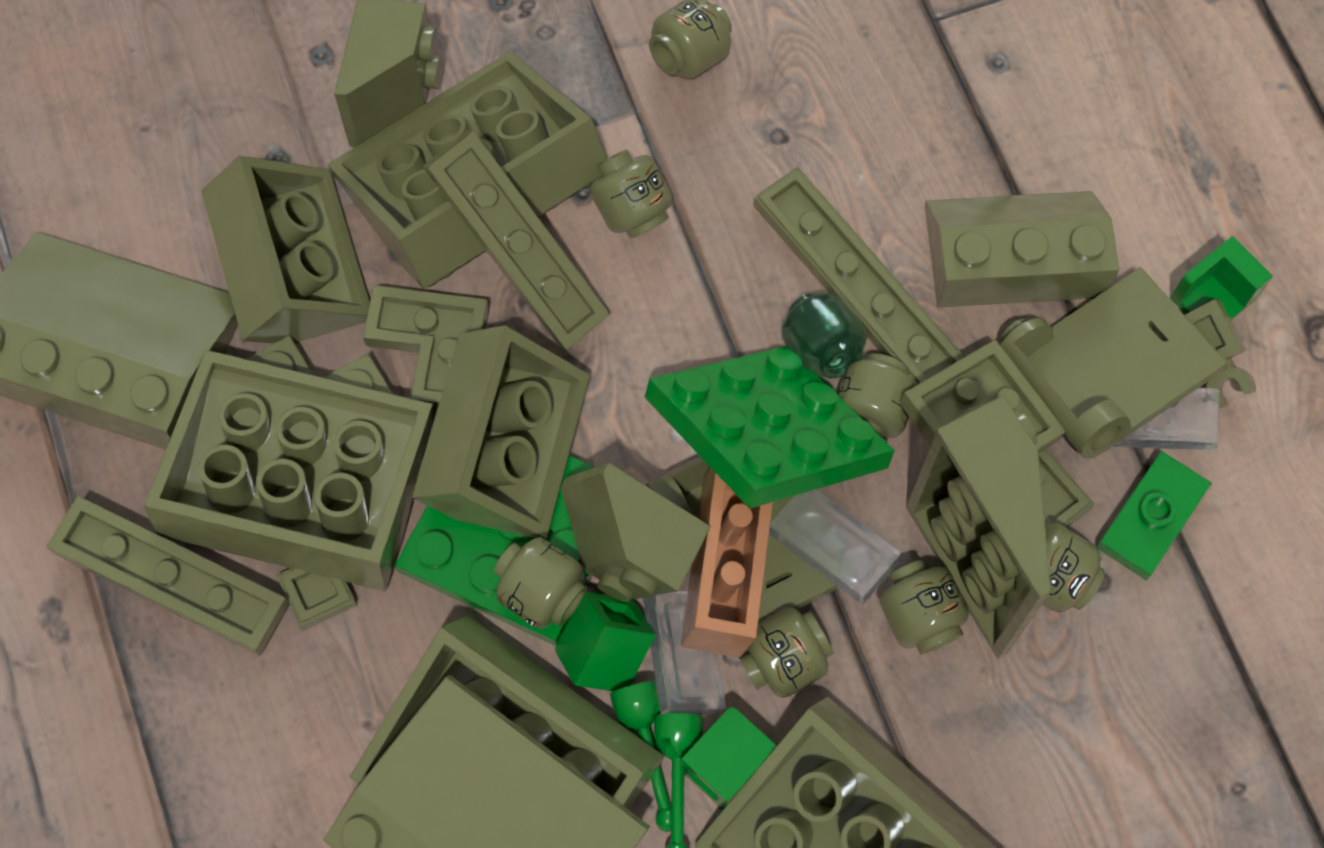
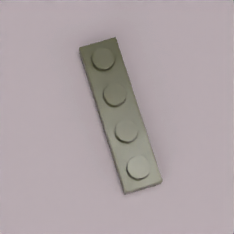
[422,130,610,350]
[46,495,289,656]

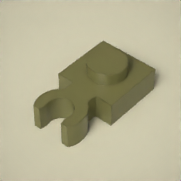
[1185,299,1256,408]

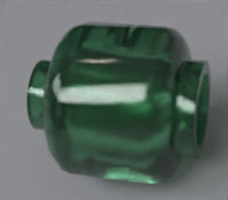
[781,293,867,379]

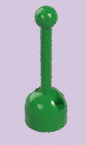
[610,681,671,832]
[654,713,703,848]

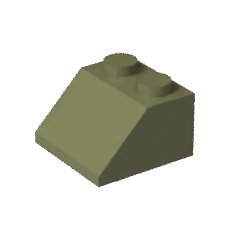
[334,0,443,148]
[561,462,711,602]

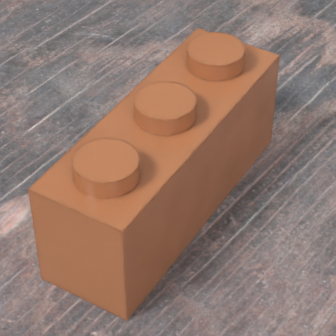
[680,467,773,658]

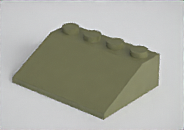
[327,51,607,289]
[0,232,238,450]
[144,350,433,591]
[906,395,1051,659]
[349,615,665,810]
[323,675,651,848]
[694,696,997,848]

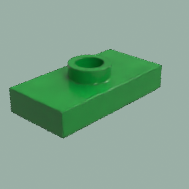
[1097,450,1212,581]

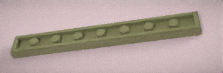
[753,167,1095,528]

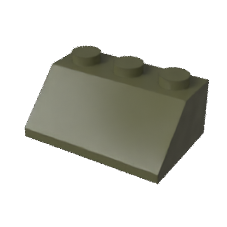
[201,155,370,343]
[925,191,1119,308]
[412,325,590,539]

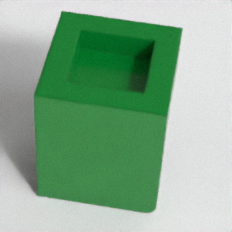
[1170,236,1273,320]
[555,591,656,691]
[680,707,777,810]

